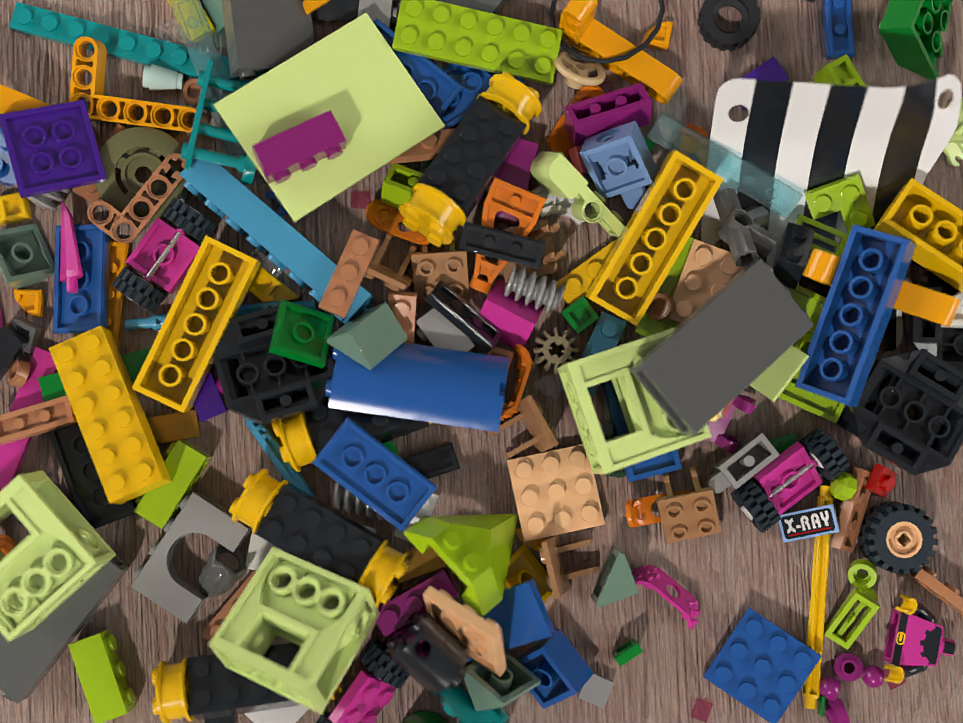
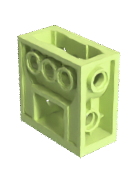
[557,328,711,474]
[0,470,116,642]
[209,547,380,714]

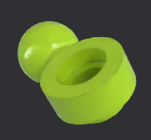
[848,559,878,609]

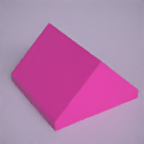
[480,279,545,347]

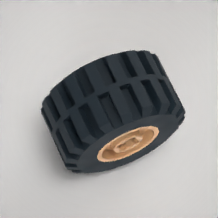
[857,501,938,575]

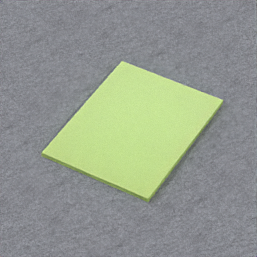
[214,13,445,222]

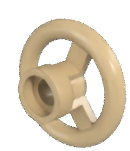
[555,51,606,90]

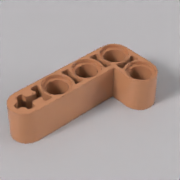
[87,153,186,244]

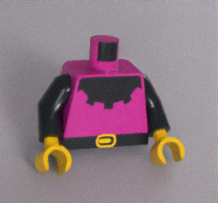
[882,594,955,684]

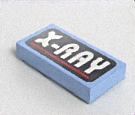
[778,504,840,543]

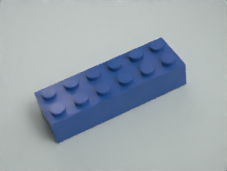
[795,225,916,407]

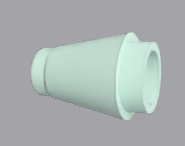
[142,64,184,91]

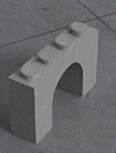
[131,491,252,624]

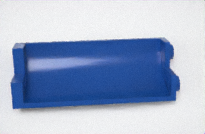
[325,342,509,433]

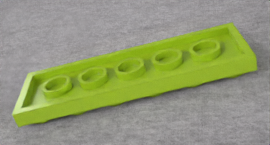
[392,0,563,86]

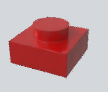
[865,463,897,499]

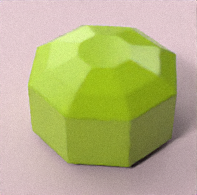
[830,472,857,501]

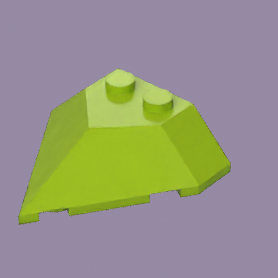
[404,513,518,618]

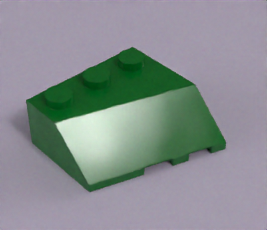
[879,0,953,80]

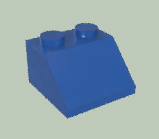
[516,629,594,709]

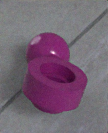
[832,652,885,688]
[819,676,850,723]

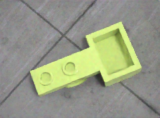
[530,151,625,238]

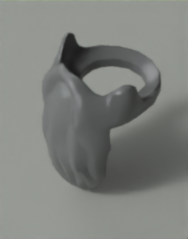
[198,546,248,597]

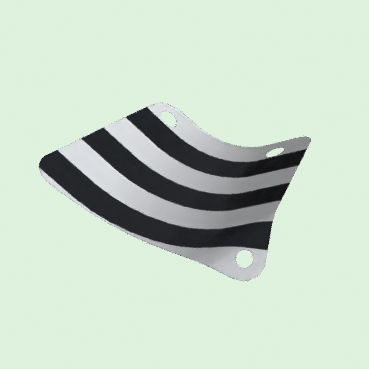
[701,74,962,351]

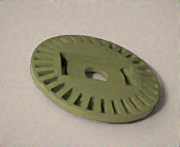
[96,127,190,222]

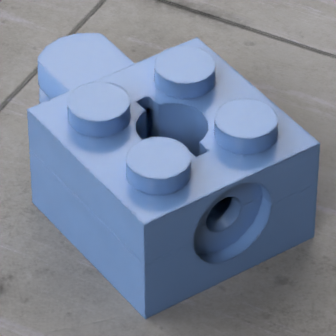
[580,120,657,210]

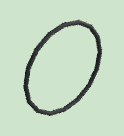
[549,0,665,64]

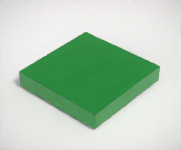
[269,299,335,368]

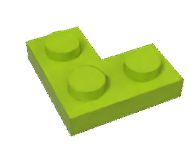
[804,173,876,235]

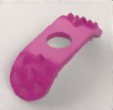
[632,565,701,630]

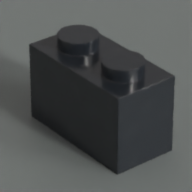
[772,222,815,290]

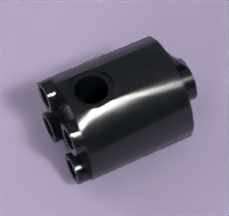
[387,611,470,695]

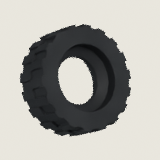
[697,0,761,51]

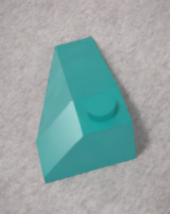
[435,683,510,723]

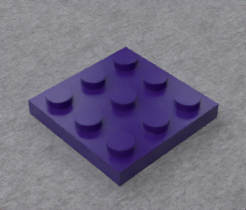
[0,100,106,198]

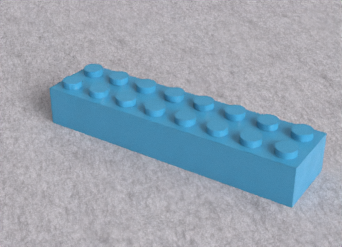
[179,158,376,324]

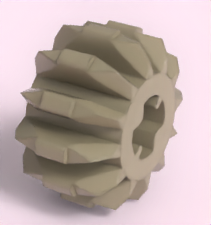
[533,327,580,374]

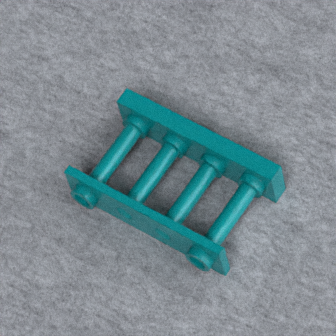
[180,60,256,185]

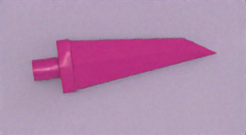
[60,201,83,293]

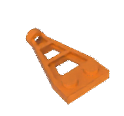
[469,177,546,293]

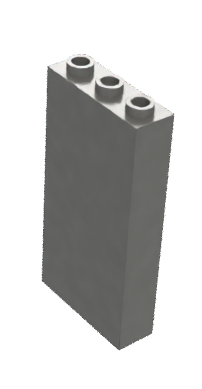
[222,0,315,81]
[630,259,814,436]
[0,555,130,704]

